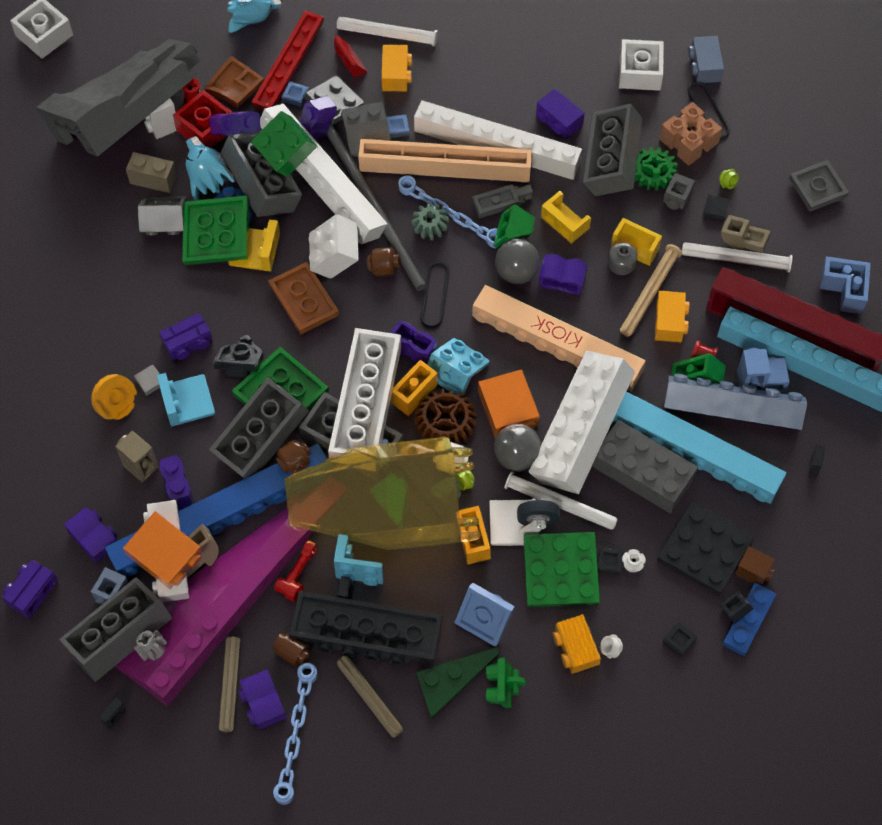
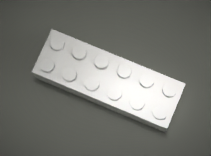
[328,328,401,470]
[529,351,635,494]

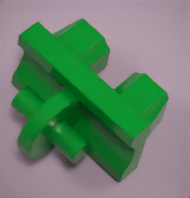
[486,658,526,708]

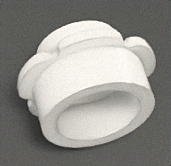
[622,549,646,572]
[600,634,623,658]

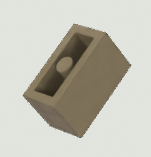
[126,152,177,193]
[115,430,159,483]

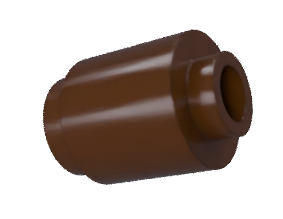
[272,633,310,667]

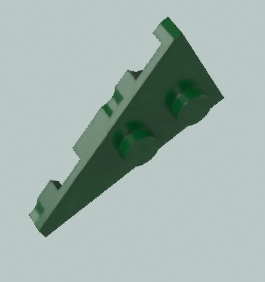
[416,647,499,719]

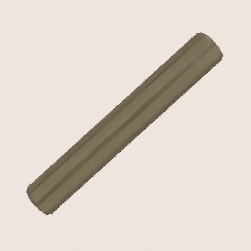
[219,636,240,732]
[337,655,403,738]

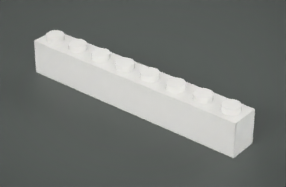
[414,100,582,180]
[260,104,388,244]

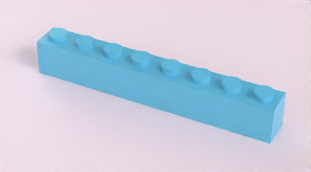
[717,307,882,412]
[611,392,787,504]

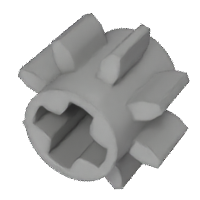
[134,630,167,661]

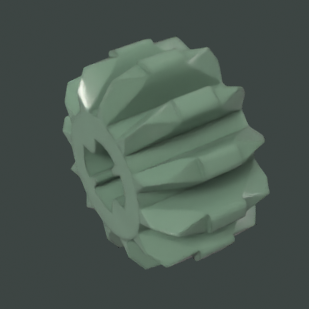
[412,202,449,241]

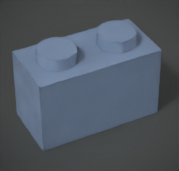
[688,36,724,83]

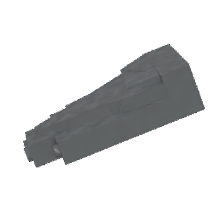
[36,38,200,156]

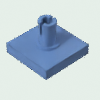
[454,583,515,647]

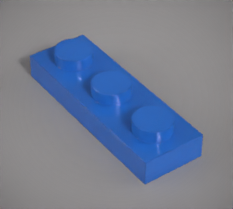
[722,583,777,656]

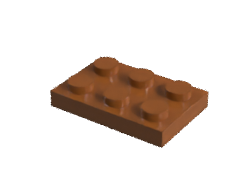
[268,262,339,335]

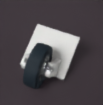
[490,498,560,546]

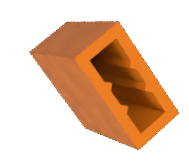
[478,369,540,439]
[123,511,202,589]

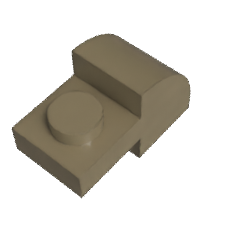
[721,215,771,253]
[186,524,219,578]

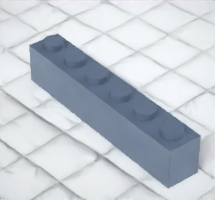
[664,374,807,430]

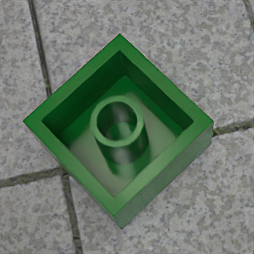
[251,111,318,177]

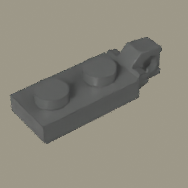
[472,184,533,218]

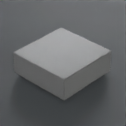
[134,364,160,396]

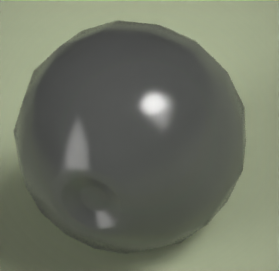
[495,239,540,284]
[494,424,541,472]

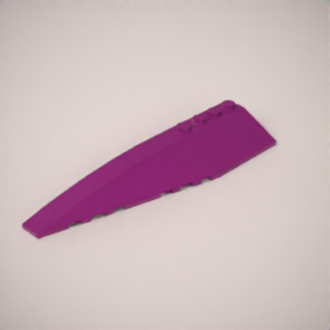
[115,475,349,707]

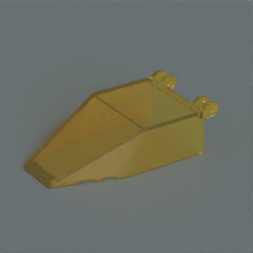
[284,437,480,551]

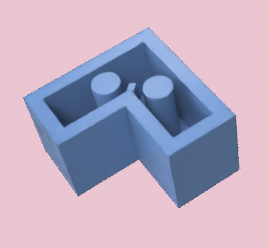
[819,257,871,314]
[737,348,790,393]

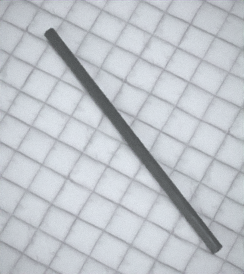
[307,101,426,291]

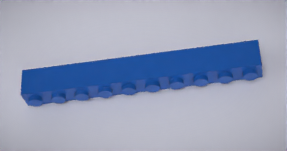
[105,444,332,578]

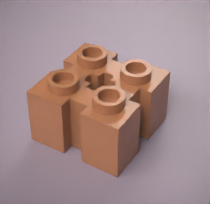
[659,102,722,166]

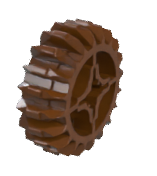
[415,388,477,446]

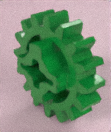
[634,146,677,191]

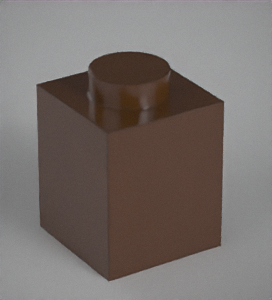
[735,546,775,586]

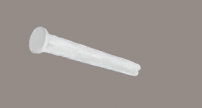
[337,17,438,47]
[682,242,792,273]
[504,471,617,530]

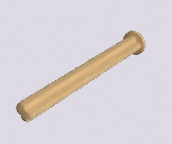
[620,244,682,337]

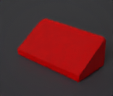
[334,35,367,78]

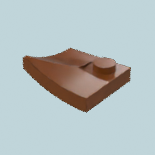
[205,56,264,108]

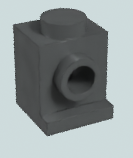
[663,173,695,210]

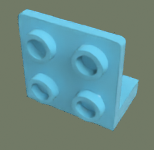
[427,338,490,396]
[157,373,215,427]
[334,534,384,586]

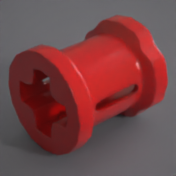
[182,77,200,103]
[690,341,719,358]

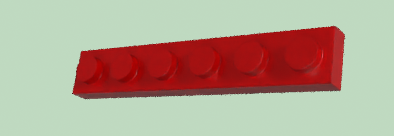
[252,10,324,111]

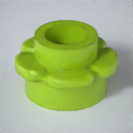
[719,169,739,189]
[453,468,475,491]

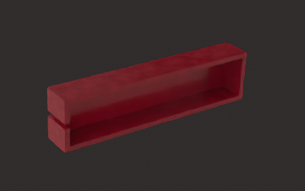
[706,267,882,372]

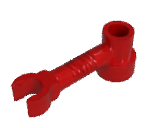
[274,540,318,602]

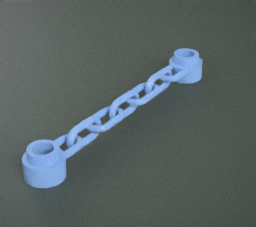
[398,176,497,248]
[273,663,318,805]

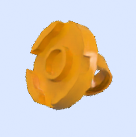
[91,374,137,420]

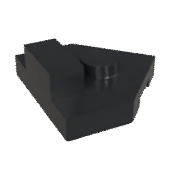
[213,334,264,378]

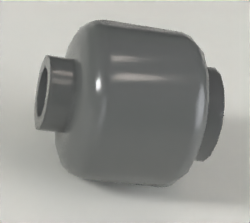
[608,242,637,275]

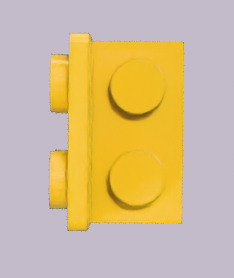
[228,220,280,271]

